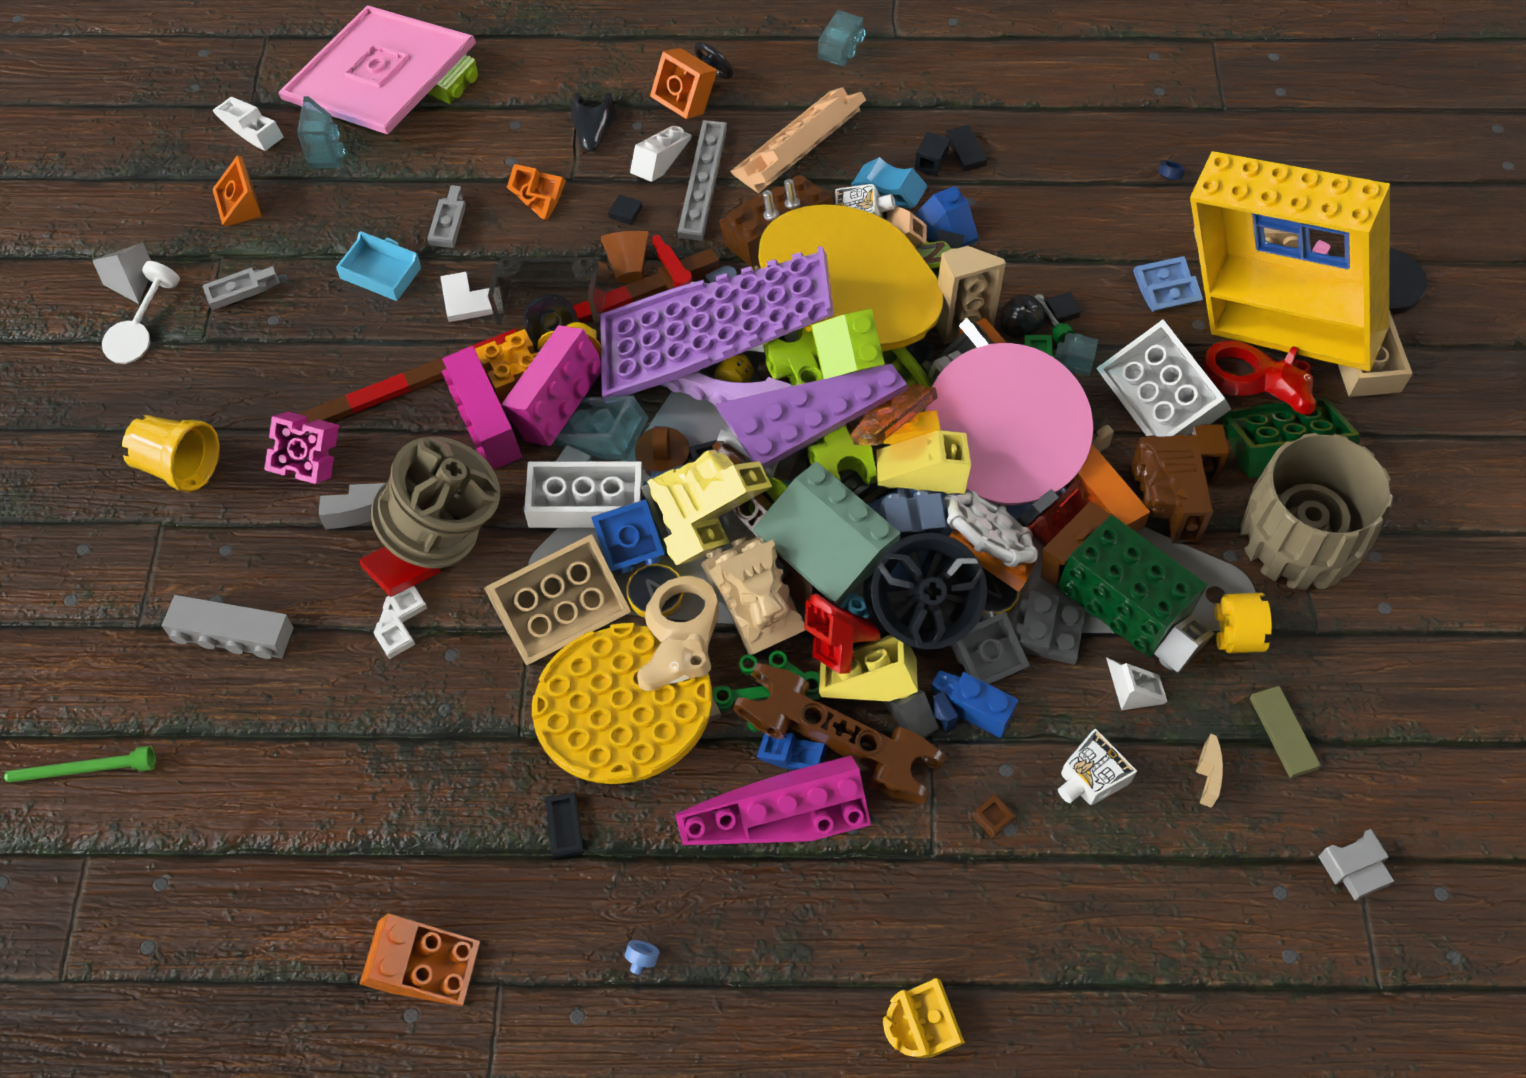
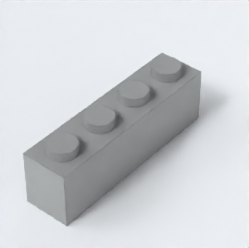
[162,595,294,659]

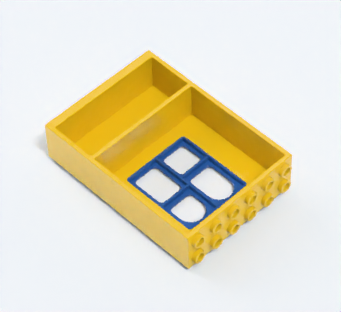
[1190,151,1390,372]

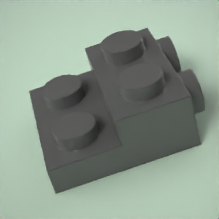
[1015,590,1086,665]
[951,610,1030,684]

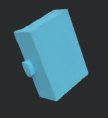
[336,231,421,301]

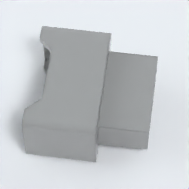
[1318,829,1394,901]

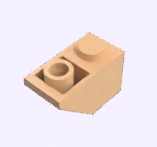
[887,205,927,245]

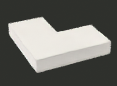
[440,272,500,322]

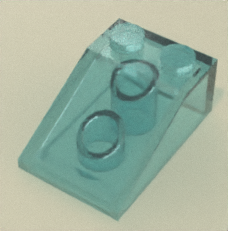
[553,396,649,460]

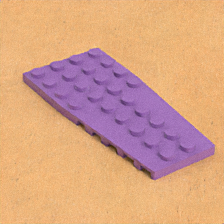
[600,246,834,402]

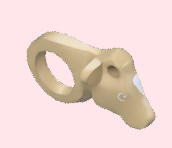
[637,576,719,691]

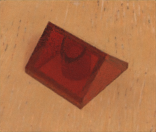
[1028,480,1088,547]

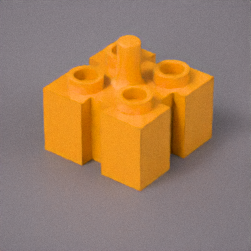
[475,329,538,405]

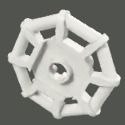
[943,490,1038,567]

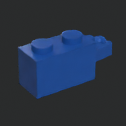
[931,671,1018,738]

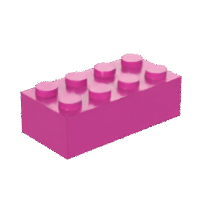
[501,325,602,446]
[442,346,523,470]

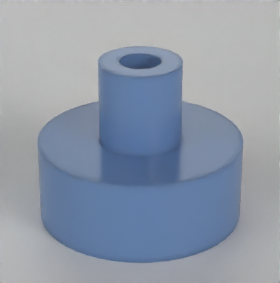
[625,940,660,975]

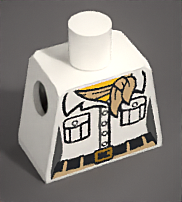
[835,184,896,218]
[1058,729,1137,805]

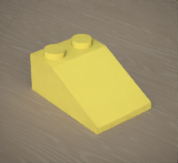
[819,635,918,701]

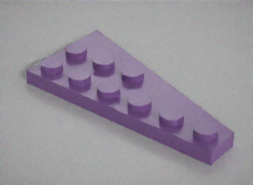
[716,364,907,469]

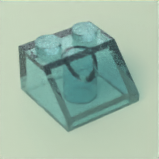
[297,96,345,168]

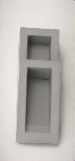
[319,483,386,530]

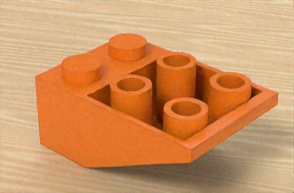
[360,913,480,1006]

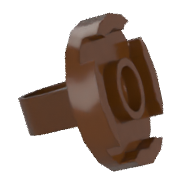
[635,426,690,476]

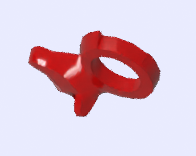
[1202,341,1317,415]

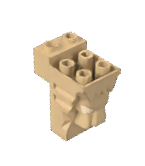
[701,536,805,655]

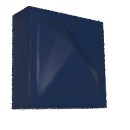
[931,692,958,733]

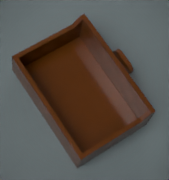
[1041,501,1111,588]

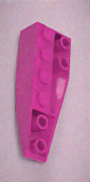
[675,756,871,845]

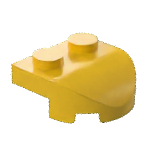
[883,978,965,1058]

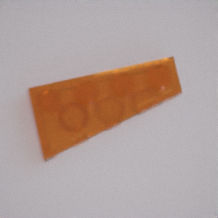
[851,384,938,446]

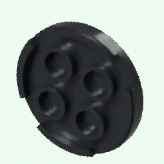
[1389,248,1427,314]

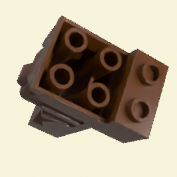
[1130,424,1229,543]

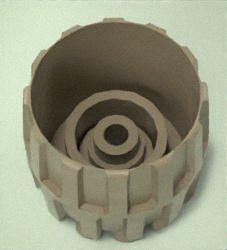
[1240,433,1393,590]

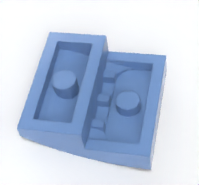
[1133,256,1203,312]

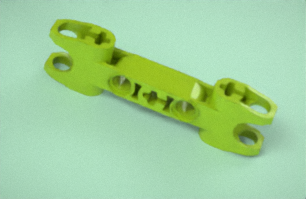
[763,328,877,485]

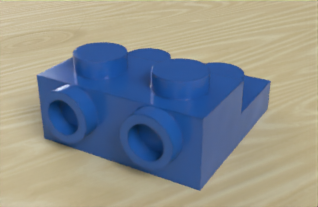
[591,499,667,574]

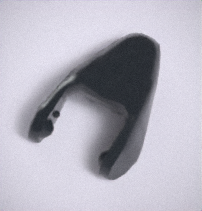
[571,92,616,151]

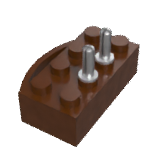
[719,176,833,268]

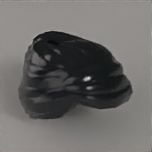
[1000,295,1045,338]

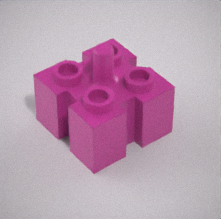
[264,411,339,484]

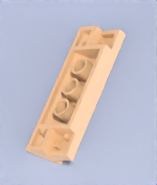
[731,87,866,193]

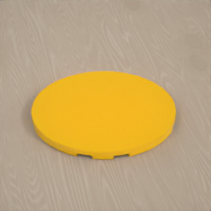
[532,623,713,784]

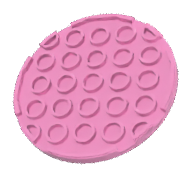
[924,343,1093,506]

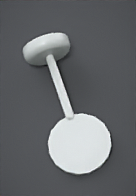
[102,261,180,364]

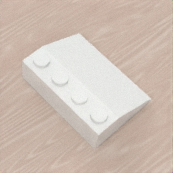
[1096,320,1231,437]

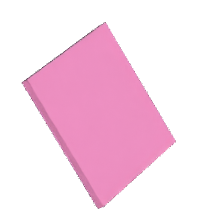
[278,5,476,134]

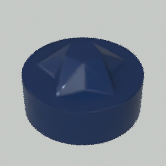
[1158,160,1185,180]

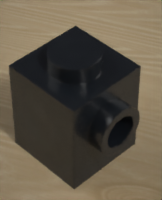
[914,132,950,177]

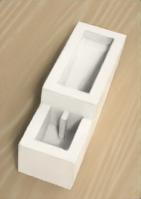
[213,97,284,151]

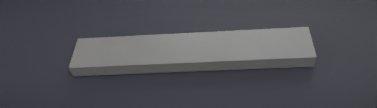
[678,120,727,241]

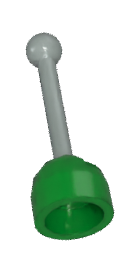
[1034,294,1076,346]

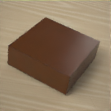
[971,794,1017,839]

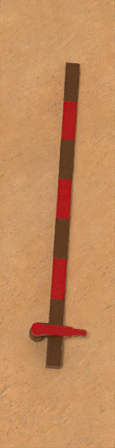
[298,235,720,423]

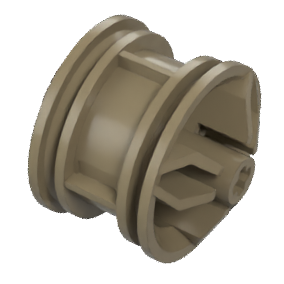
[371,436,500,568]

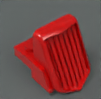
[804,594,881,674]

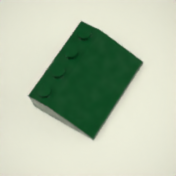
[1221,397,1360,478]

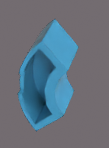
[851,157,928,209]

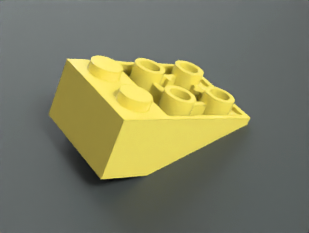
[876,430,971,494]

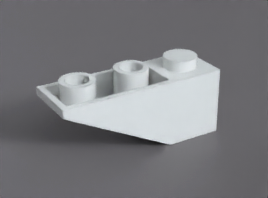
[630,126,692,182]

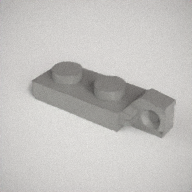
[428,185,466,248]
[202,266,280,310]

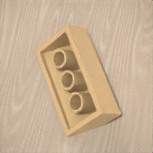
[935,246,1006,344]

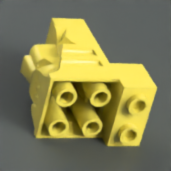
[647,450,772,565]

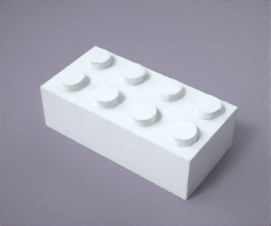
[524,462,644,528]

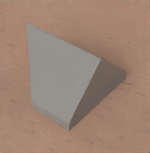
[92,243,151,304]

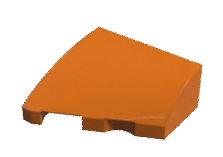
[507,164,566,221]

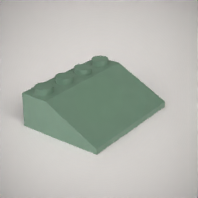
[753,461,901,605]

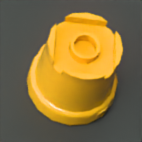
[122,415,220,493]

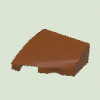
[601,231,649,283]

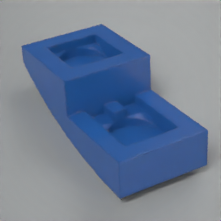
[757,733,828,771]

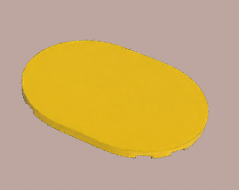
[758,205,943,351]

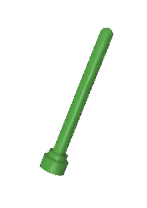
[4,746,156,782]

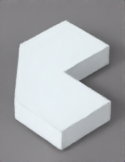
[374,586,427,659]

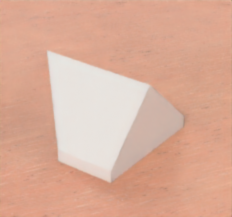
[1106,657,1168,710]

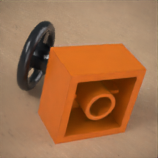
[650,42,733,119]

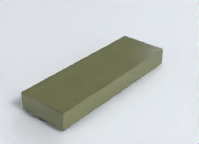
[1249,686,1321,778]

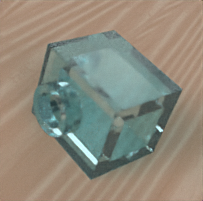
[1055,333,1099,376]

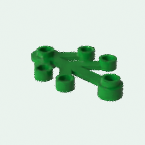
[712,651,822,732]

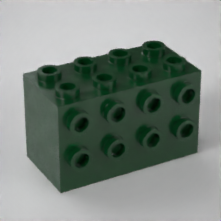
[1057,514,1208,658]

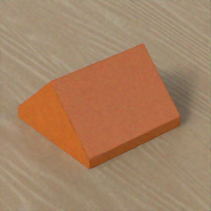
[213,155,262,226]

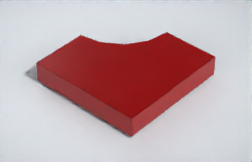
[359,547,441,597]

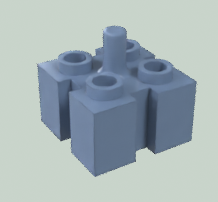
[875,487,946,537]

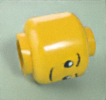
[714,353,754,383]

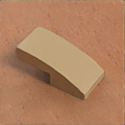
[1196,734,1223,808]

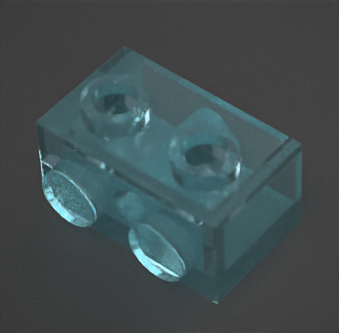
[818,10,866,67]

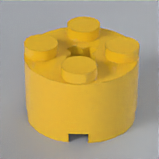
[1214,593,1272,653]

